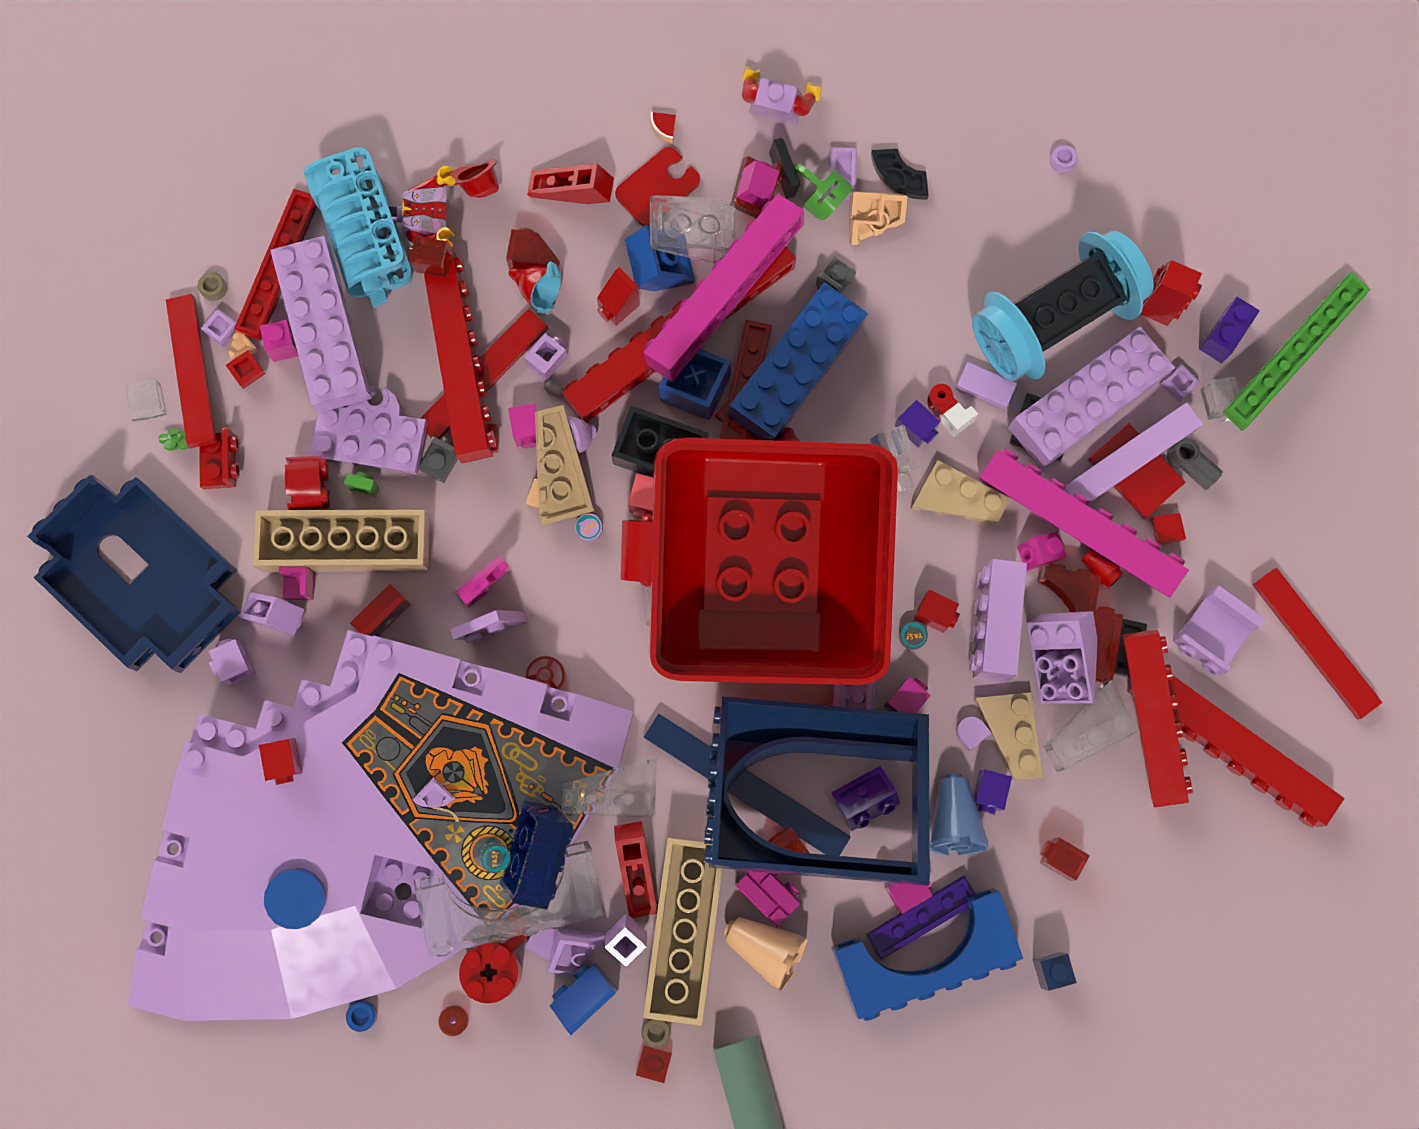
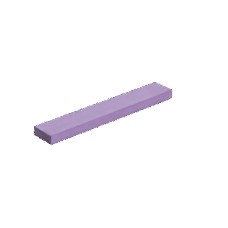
[1064,402,1203,503]

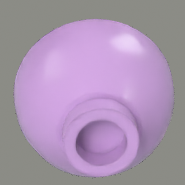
[567,417,597,454]

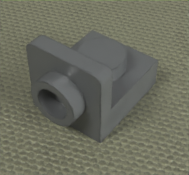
[815,257,856,294]
[419,436,458,483]

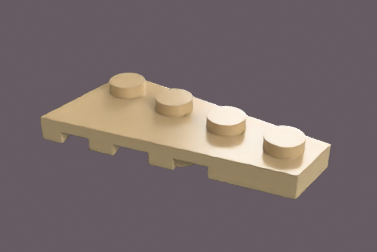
[535,405,594,526]

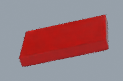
[1088,423,1186,519]

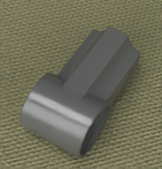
[1167,439,1223,490]

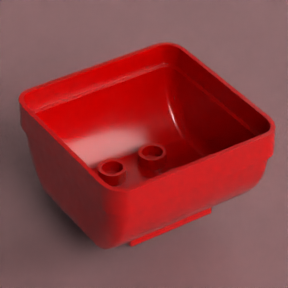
[620,438,898,685]

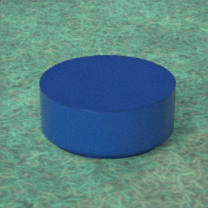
[346,1001,377,1032]

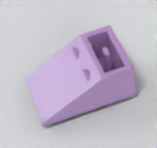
[1027,611,1097,704]

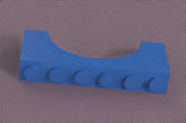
[831,888,1023,1021]

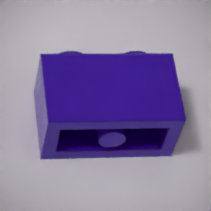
[1199,296,1260,364]

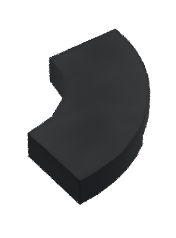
[871,149,929,200]

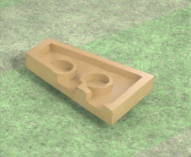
[911,460,1010,524]
[974,692,1043,780]

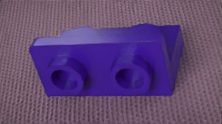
[831,766,900,831]

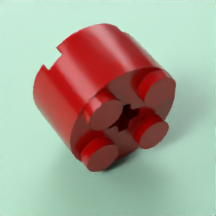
[285,456,330,510]
[459,941,522,1004]

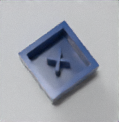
[658,349,731,420]

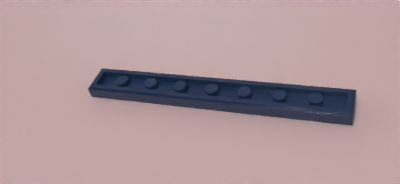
[643,713,851,856]

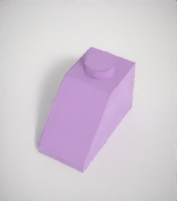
[239,592,304,635]

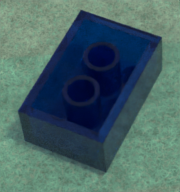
[500,801,574,910]

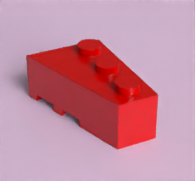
[1141,260,1202,326]

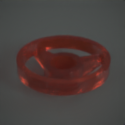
[526,656,565,690]

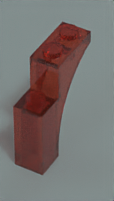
[1038,563,1123,684]

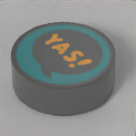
[899,621,928,650]

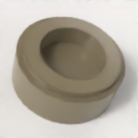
[198,272,227,301]
[641,1019,671,1048]

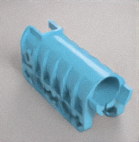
[303,147,413,308]

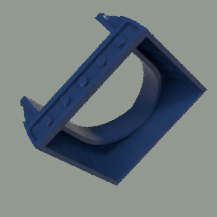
[704,696,930,886]

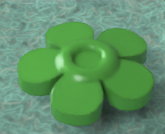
[158,428,189,451]

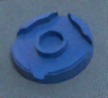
[264,868,326,929]

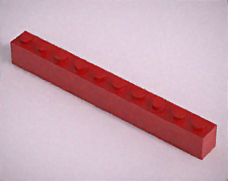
[562,246,797,423]

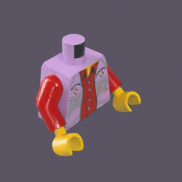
[742,66,822,124]
[386,166,456,250]

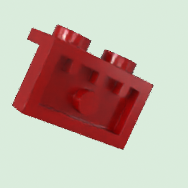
[199,428,240,489]

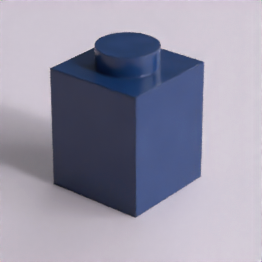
[1033,952,1077,991]

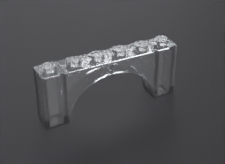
[414,840,604,957]

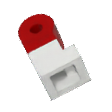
[927,383,978,437]

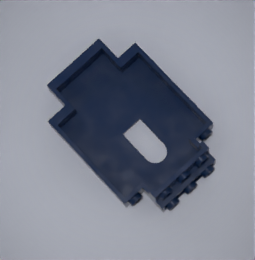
[27,475,241,673]

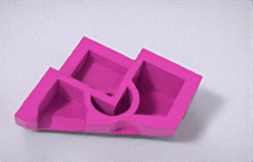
[455,555,510,608]

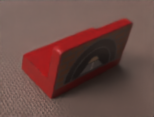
[350,584,411,637]

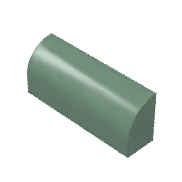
[713,1034,784,1129]

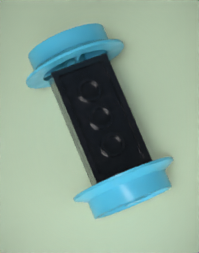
[972,231,1154,381]

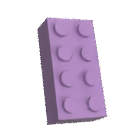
[969,559,1027,683]

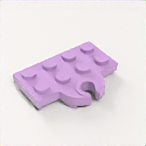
[309,385,428,475]

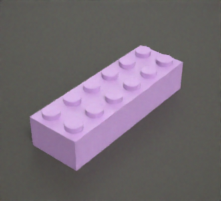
[270,236,372,413]
[1008,327,1175,470]

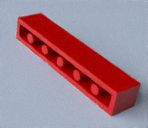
[1122,629,1193,808]

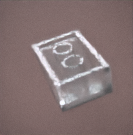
[650,196,736,264]

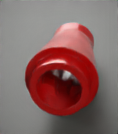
[1081,549,1123,589]

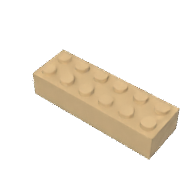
[253,510,430,572]
[643,838,722,1026]

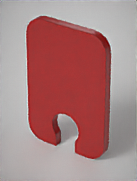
[615,147,700,226]

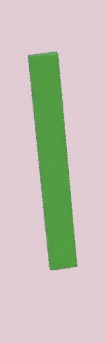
[1222,271,1371,431]

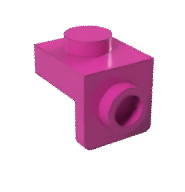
[1017,532,1067,571]

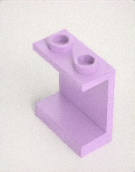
[1173,585,1265,675]

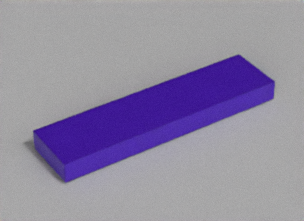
[865,876,975,960]

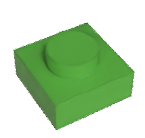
[344,472,379,497]

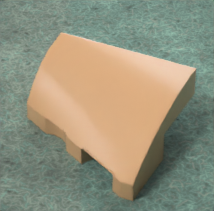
[849,191,908,245]

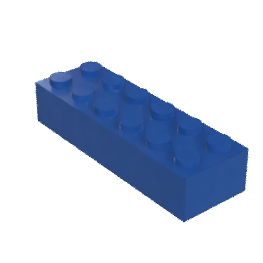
[727,282,868,441]

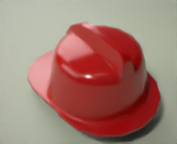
[444,159,499,198]

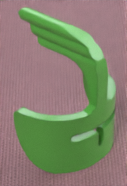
[794,163,853,220]

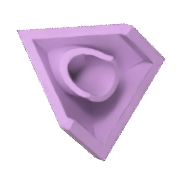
[548,926,606,976]

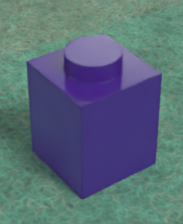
[895,399,941,448]
[973,769,1012,815]

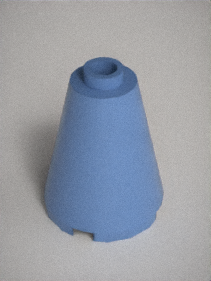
[930,773,988,855]

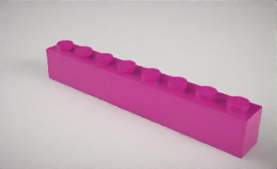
[643,194,805,382]
[979,448,1189,598]

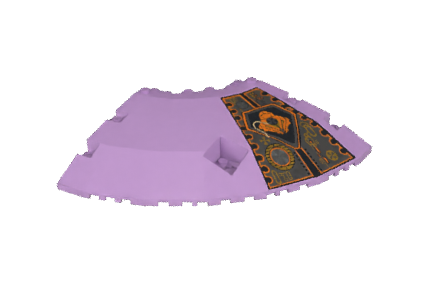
[128,630,634,1021]

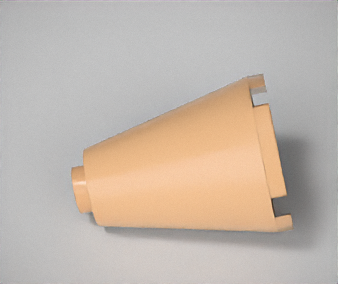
[724,917,808,991]

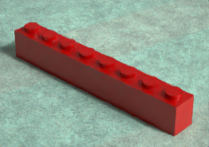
[420,248,496,464]
[1127,676,1345,828]

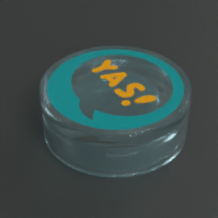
[479,841,511,873]

